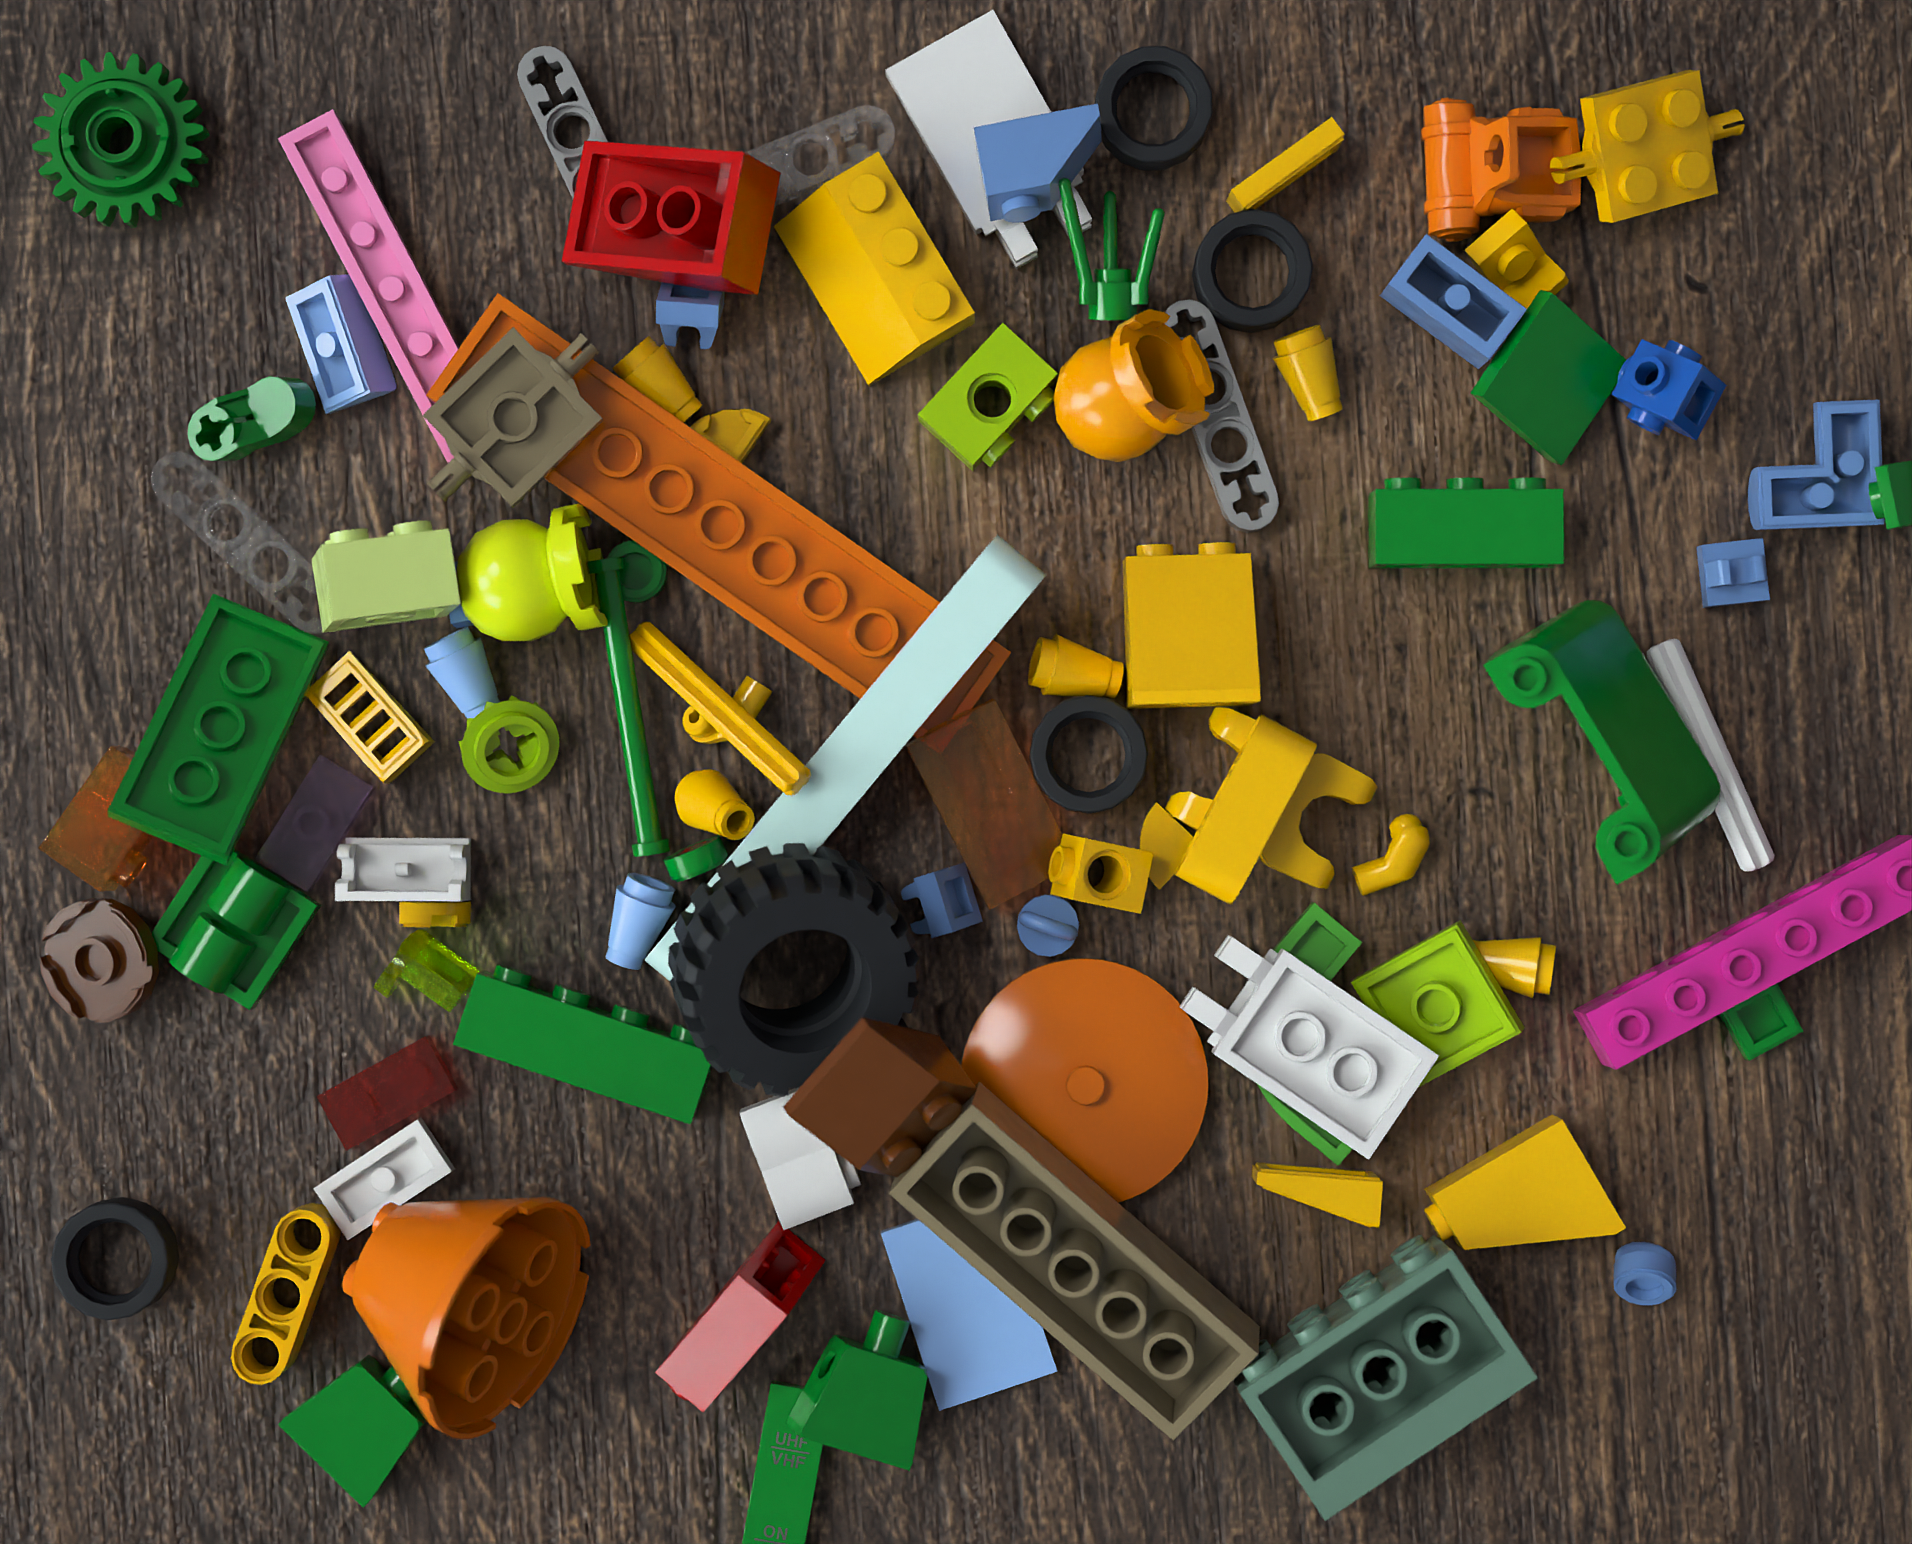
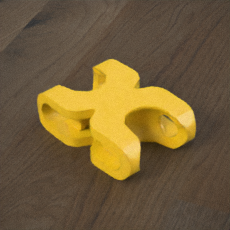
[1165,707,1378,889]

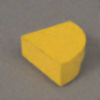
[690,409,771,463]
[1139,802,1193,890]
[399,901,471,927]

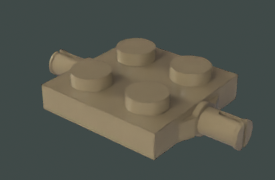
[422,327,604,508]

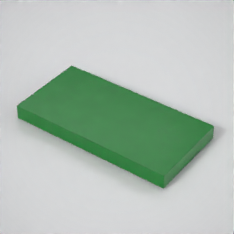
[107,593,329,865]

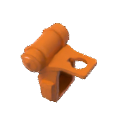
[1421,98,1581,242]

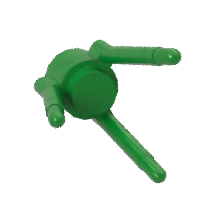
[1058,178,1165,320]

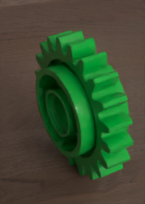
[32,52,210,228]

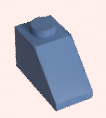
[974,103,1102,223]

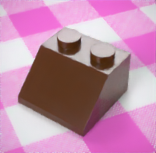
[783,1017,978,1177]

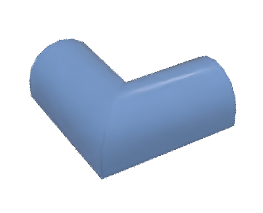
[1748,399,1884,530]

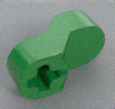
[187,376,316,461]

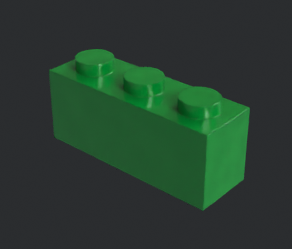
[1368,477,1564,569]

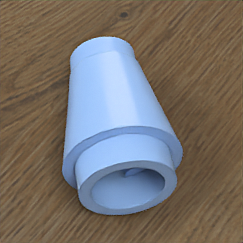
[424,626,500,718]
[605,873,676,970]

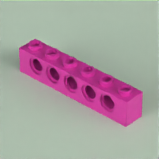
[1573,835,1912,1070]

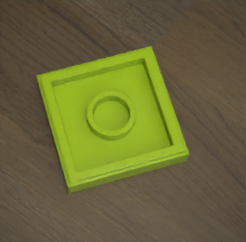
[1351,920,1525,1087]

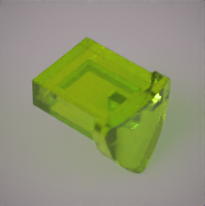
[373,929,480,1013]

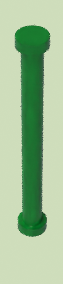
[586,556,670,857]

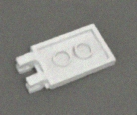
[885,10,1092,269]
[1179,935,1439,1160]

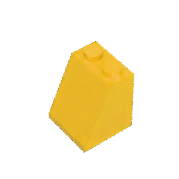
[1123,542,1261,709]

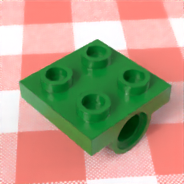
[152,848,322,1010]

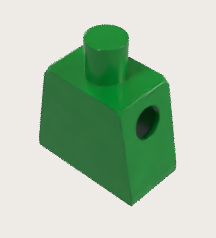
[786,1310,927,1471]
[278,1355,427,1508]

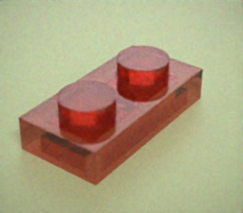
[316,1035,458,1151]

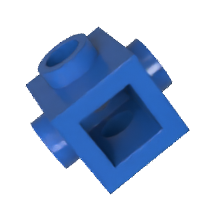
[1612,339,1727,440]

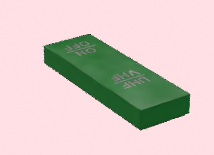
[742,1380,823,1544]

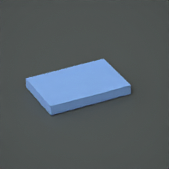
[881,1219,1057,1411]

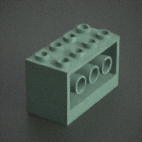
[1233,1235,1538,1521]

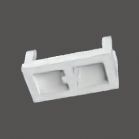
[335,838,471,901]

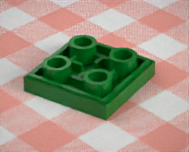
[1470,290,1626,466]

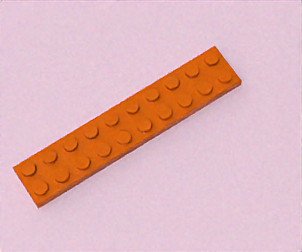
[426,293,1011,754]

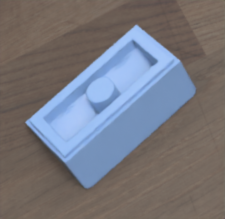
[286,274,397,414]

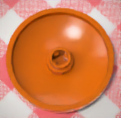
[961,958,1209,1203]

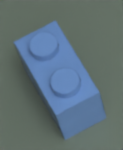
[1379,234,1527,369]

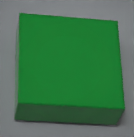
[1719,983,1803,1061]

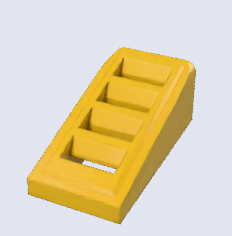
[306,651,435,784]
[1252,1162,1383,1228]

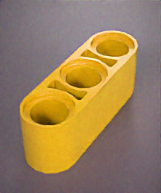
[1175,714,1317,905]
[231,1203,341,1385]

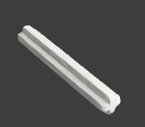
[1647,639,1774,871]

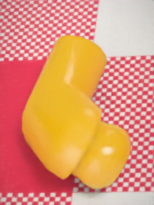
[682,676,772,744]
[1352,814,1430,896]

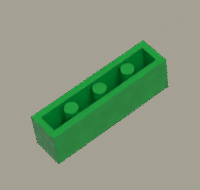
[453,964,713,1125]

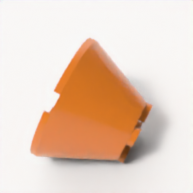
[342,1197,591,1439]

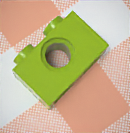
[918,323,1058,471]

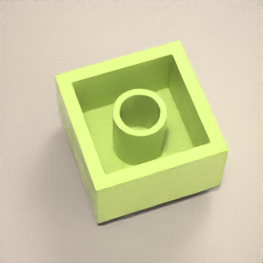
[312,520,461,633]

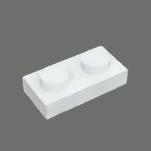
[313,1118,455,1240]

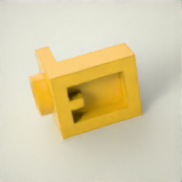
[1464,208,1569,319]

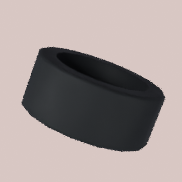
[1094,46,1213,170]
[1192,209,1313,333]
[1029,695,1148,814]
[51,1197,179,1321]

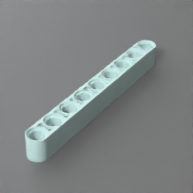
[645,535,1046,981]

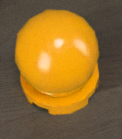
[1053,309,1214,462]

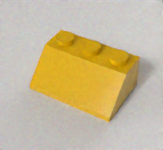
[774,152,975,386]

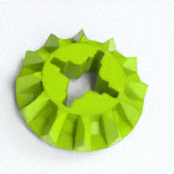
[458,695,559,793]

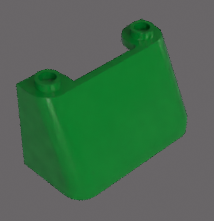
[1483,600,1721,885]

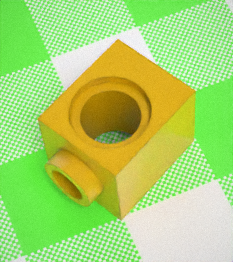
[1048,834,1154,914]

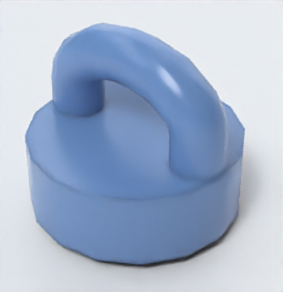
[1017,894,1079,957]
[1614,1242,1676,1305]

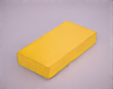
[1226,117,1345,213]

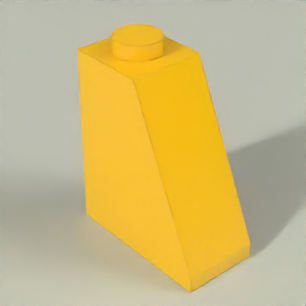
[1423,1114,1626,1250]

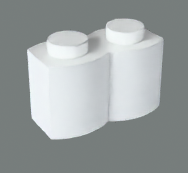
[740,1088,861,1230]

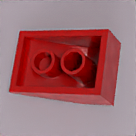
[562,140,781,295]

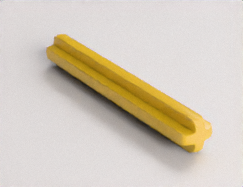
[630,622,811,796]

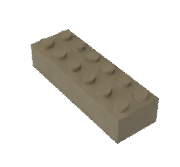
[889,1082,1260,1441]

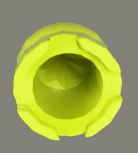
[456,504,608,641]

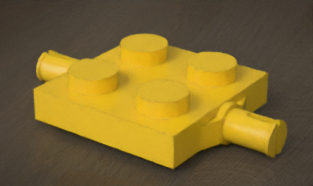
[1550,70,1744,223]

